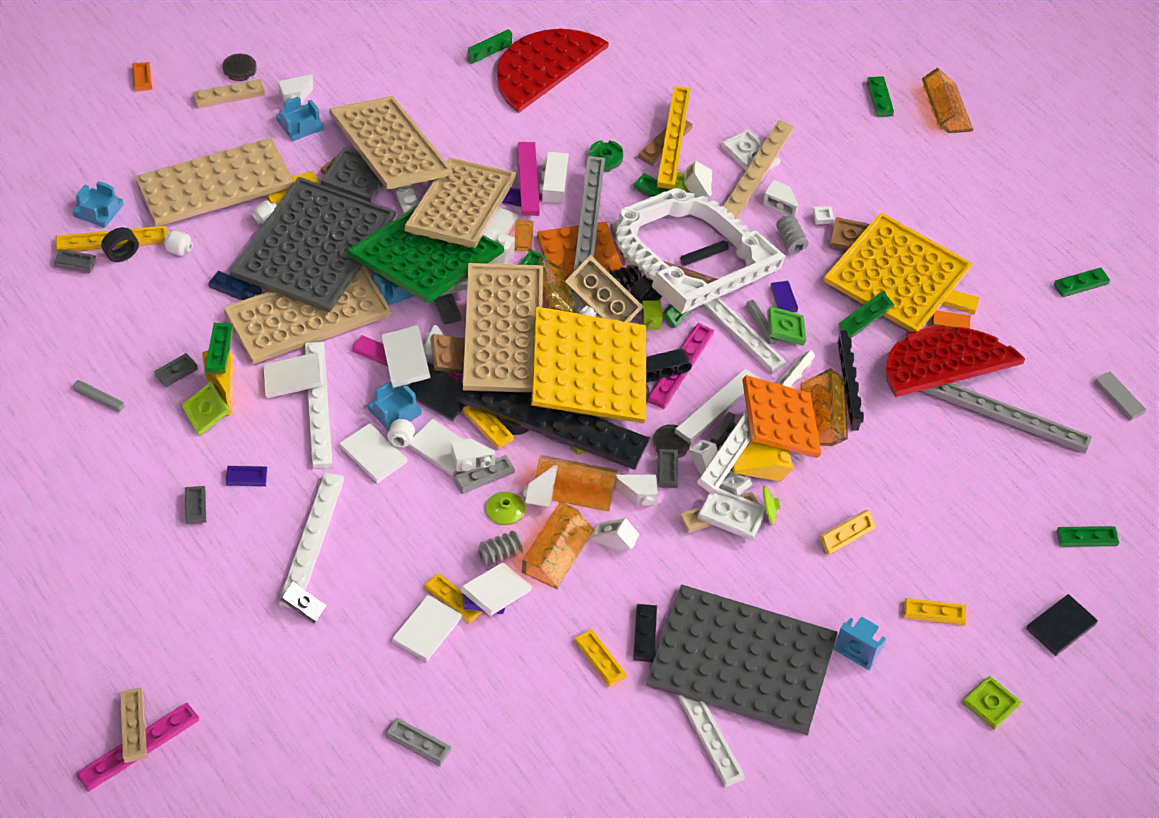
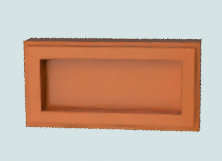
[132,62,153,91]
[932,311,971,329]

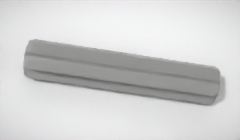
[746,299,777,344]
[73,380,125,412]

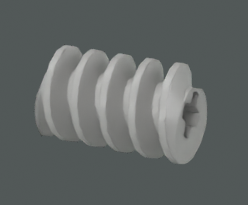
[776,216,809,254]
[478,530,523,567]

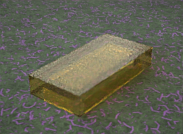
[515,220,534,252]

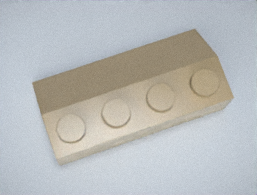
[565,255,644,323]

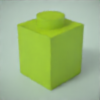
[641,301,663,330]

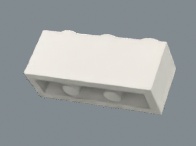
[539,152,569,204]

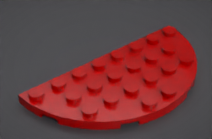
[497,28,609,113]
[886,326,1025,397]

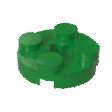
[589,140,624,172]

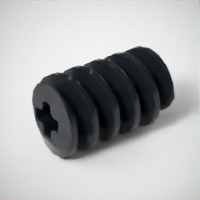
[609,265,642,290]

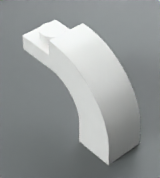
[689,439,752,496]

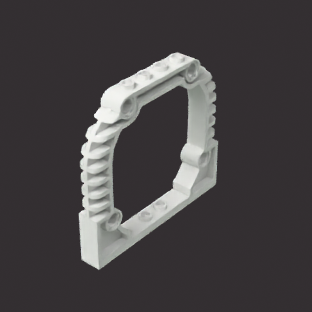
[615,188,785,314]

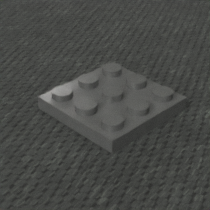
[321,147,382,202]

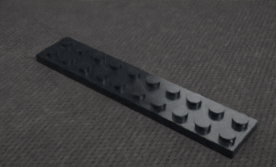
[456,386,650,470]

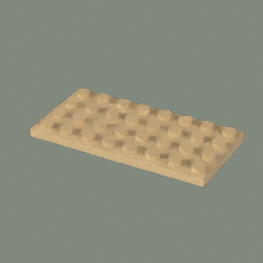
[329,96,452,189]
[135,137,294,227]
[405,157,516,248]
[463,263,543,392]
[224,265,392,365]

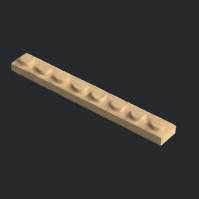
[724,120,794,220]

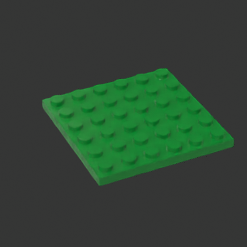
[347,205,504,304]

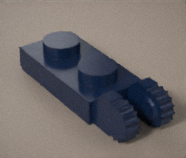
[209,270,262,300]

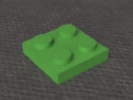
[767,306,806,346]

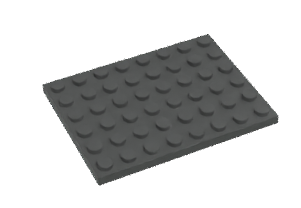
[230,177,396,312]
[646,584,838,736]

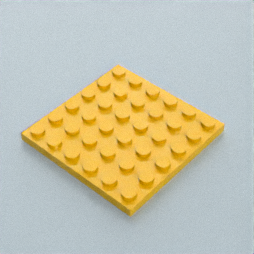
[823,212,973,332]
[531,307,646,424]

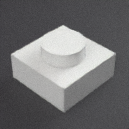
[813,206,834,225]

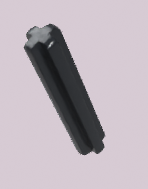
[680,240,729,266]

